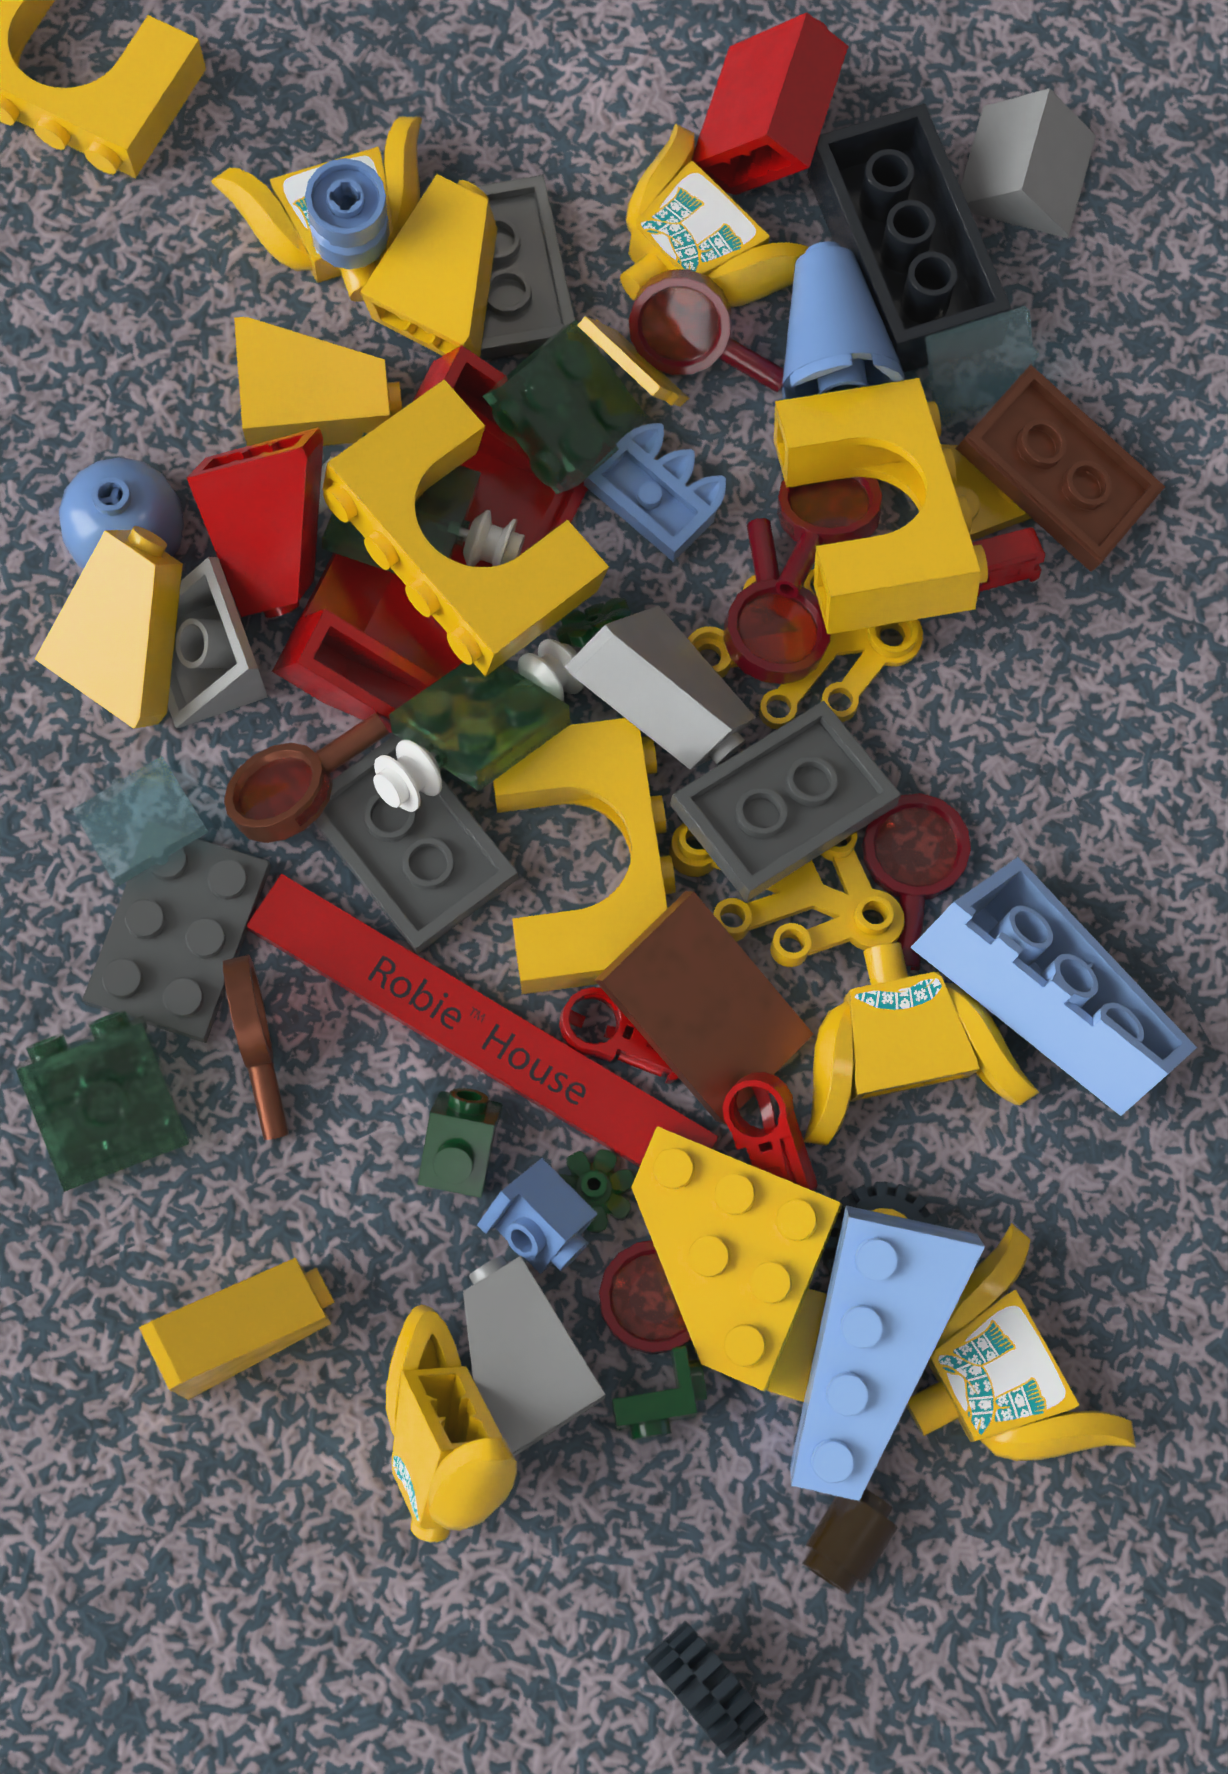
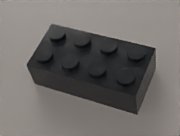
[807,103,1012,373]

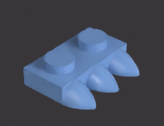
[584,423,726,562]

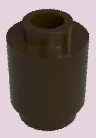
[802,1489,898,1595]

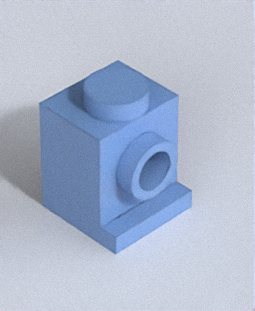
[477,1158,598,1274]

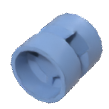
[305,158,389,270]

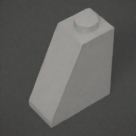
[565,605,756,770]
[463,1255,605,1457]

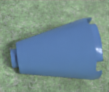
[782,241,905,400]

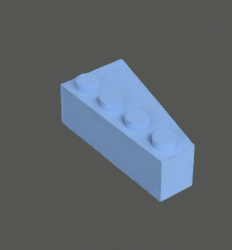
[910,857,1197,1116]
[790,1206,985,1501]

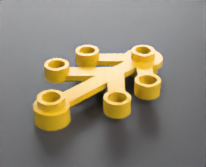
[688,568,923,729]
[669,823,904,967]

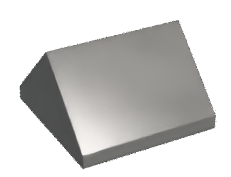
[960,88,1096,239]
[168,557,268,728]

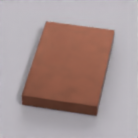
[955,365,1165,572]
[595,891,814,1124]

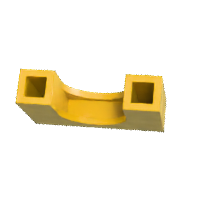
[0,0,206,178]
[774,378,988,635]
[322,379,609,677]
[487,718,676,994]

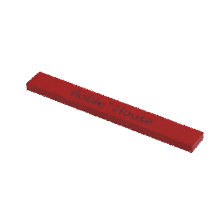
[246,873,719,1168]

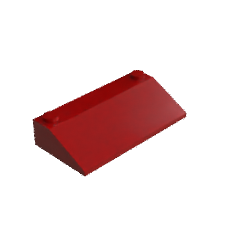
[272,345,609,759]

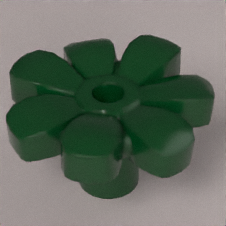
[556,598,632,648]
[559,1149,634,1233]

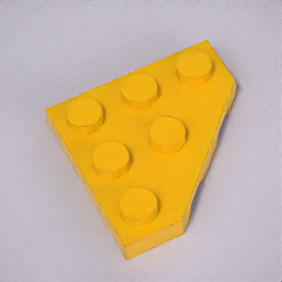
[631,1126,842,1392]

